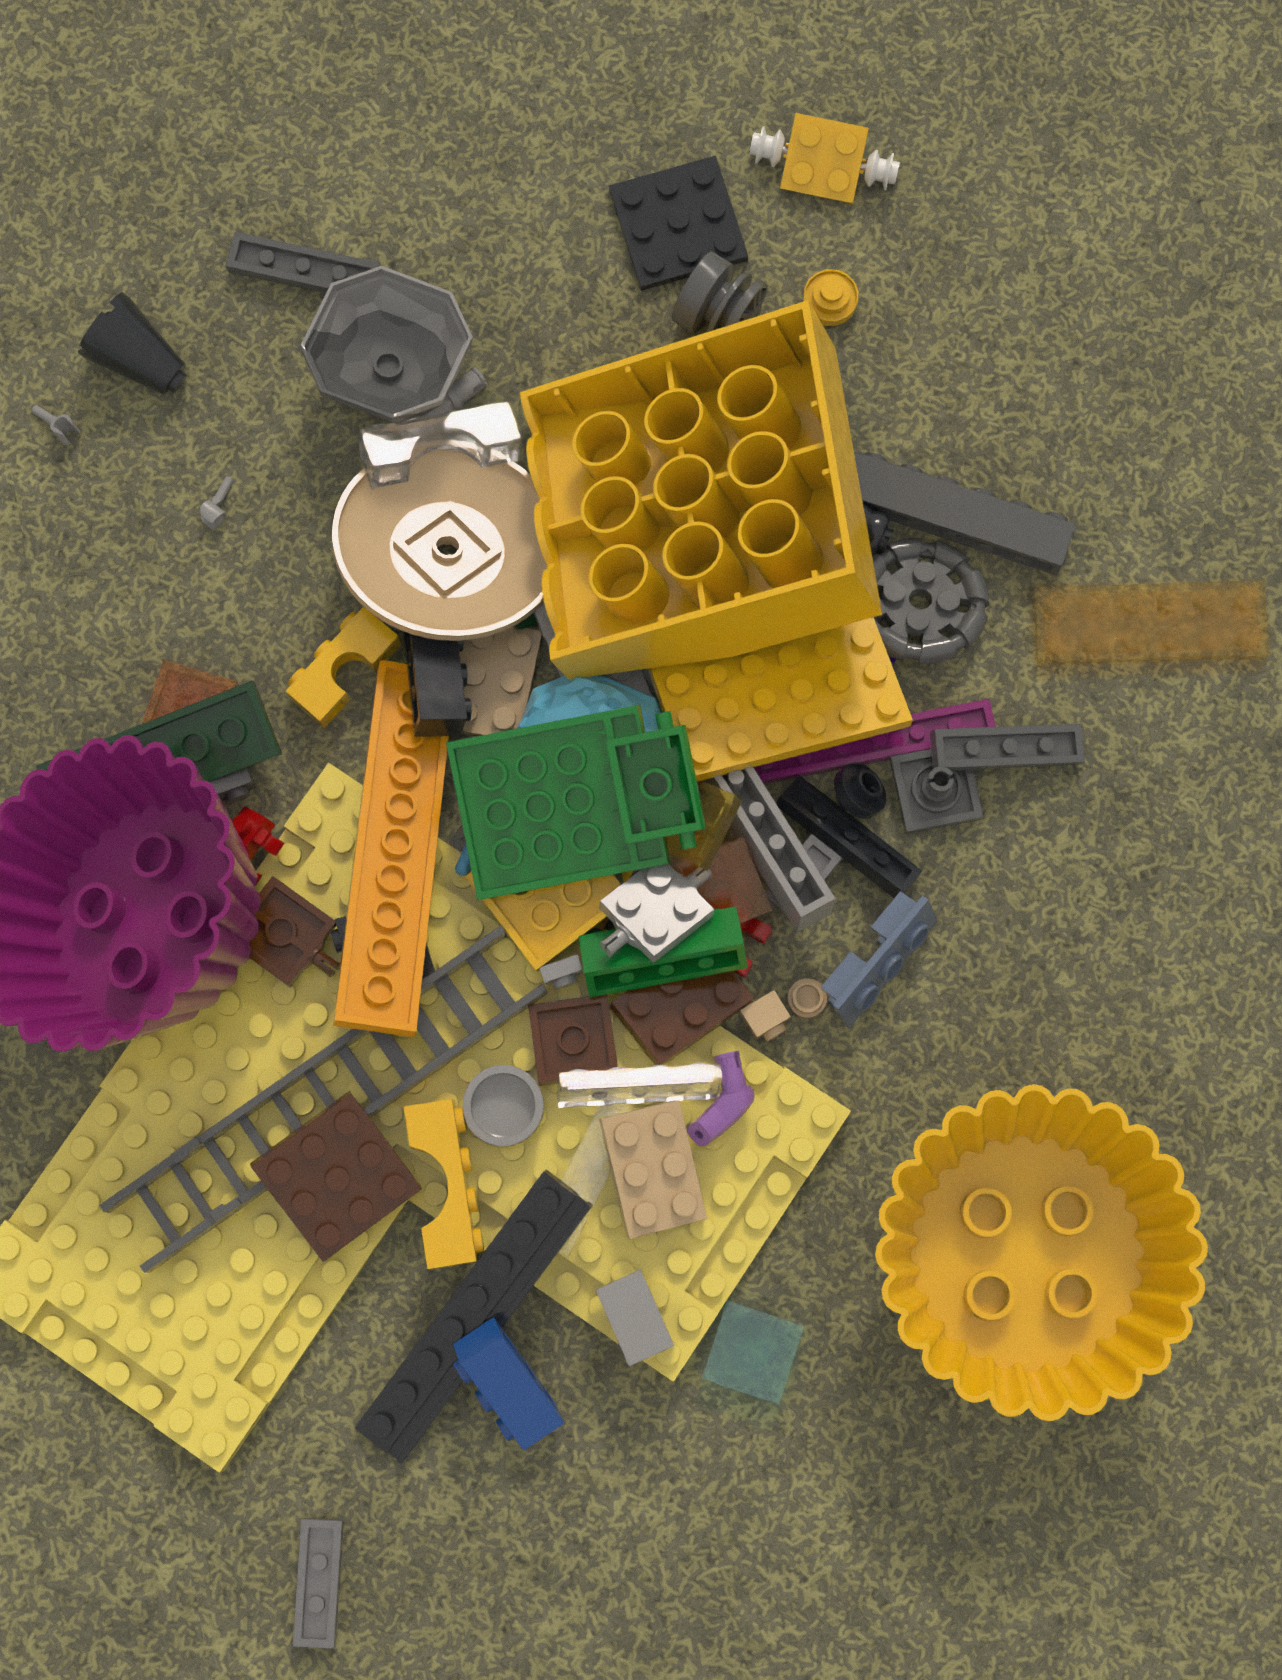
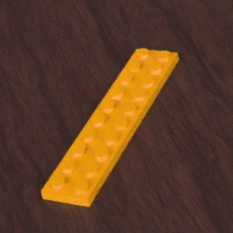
[333,660,449,1037]

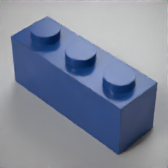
[453,1317,564,1450]

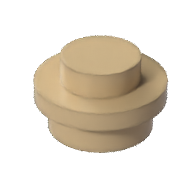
[787,978,827,1018]

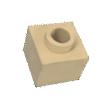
[739,990,791,1042]

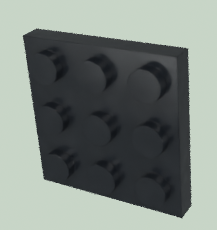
[609,155,748,291]

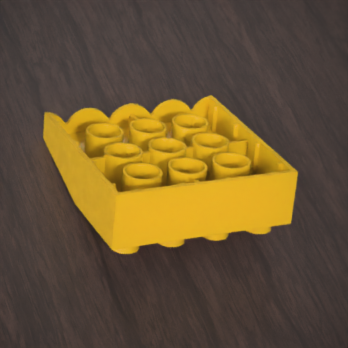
[520,300,882,680]

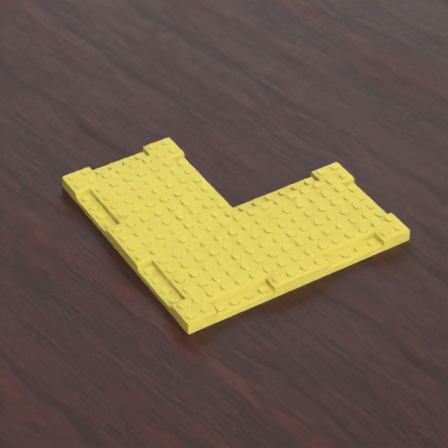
[0,762,851,1473]

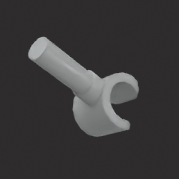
[32,405,81,445]
[200,476,234,530]

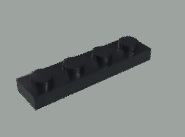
[776,775,922,898]

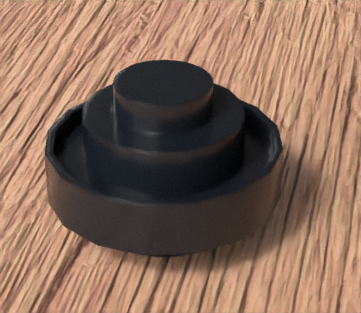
[834,762,887,819]

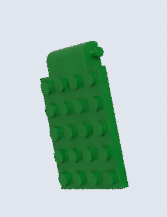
[446,705,706,900]

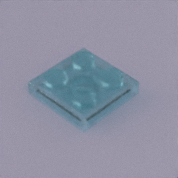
[702,1300,804,1405]

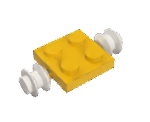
[749,113,900,203]

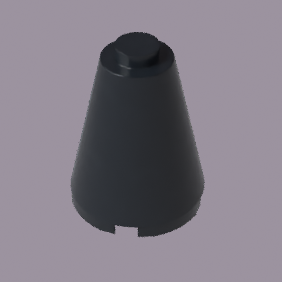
[78,292,187,395]

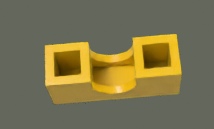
[286,607,402,729]

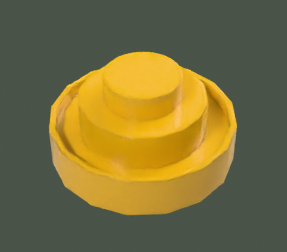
[803,269,859,326]

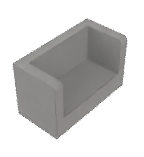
[596,1269,674,1366]

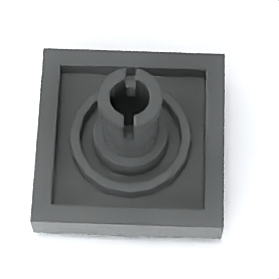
[890,749,983,834]

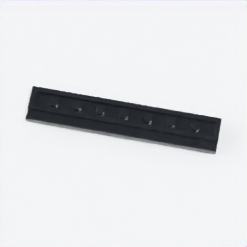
[355,1169,593,1464]

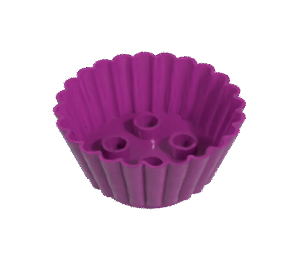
[0,735,261,1052]

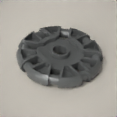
[871,538,989,664]

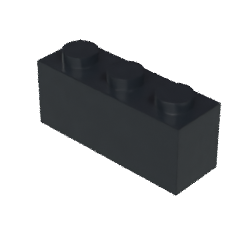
[403,631,472,737]

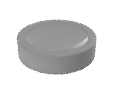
[463,1065,544,1147]

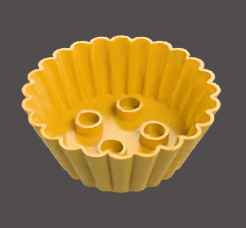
[875,1084,1208,1421]

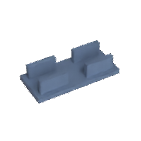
[821,891,937,1028]

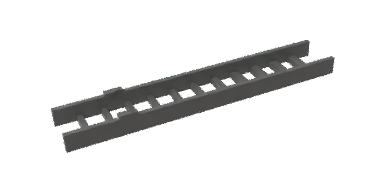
[99,926,548,1273]

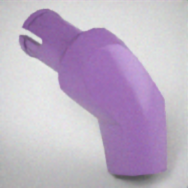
[687,1051,755,1146]

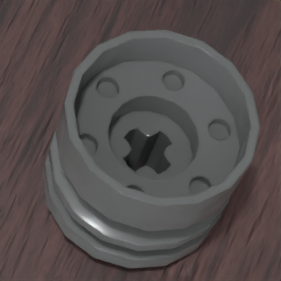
[672,251,768,333]

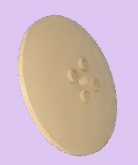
[332,442,547,641]

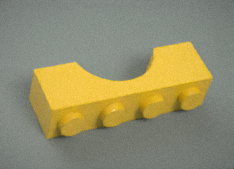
[404,1099,484,1270]

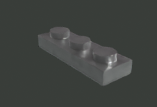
[293,1518,344,1649]

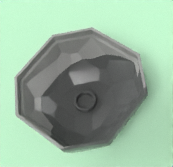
[300,266,473,423]

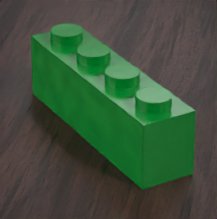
[579,906,748,997]

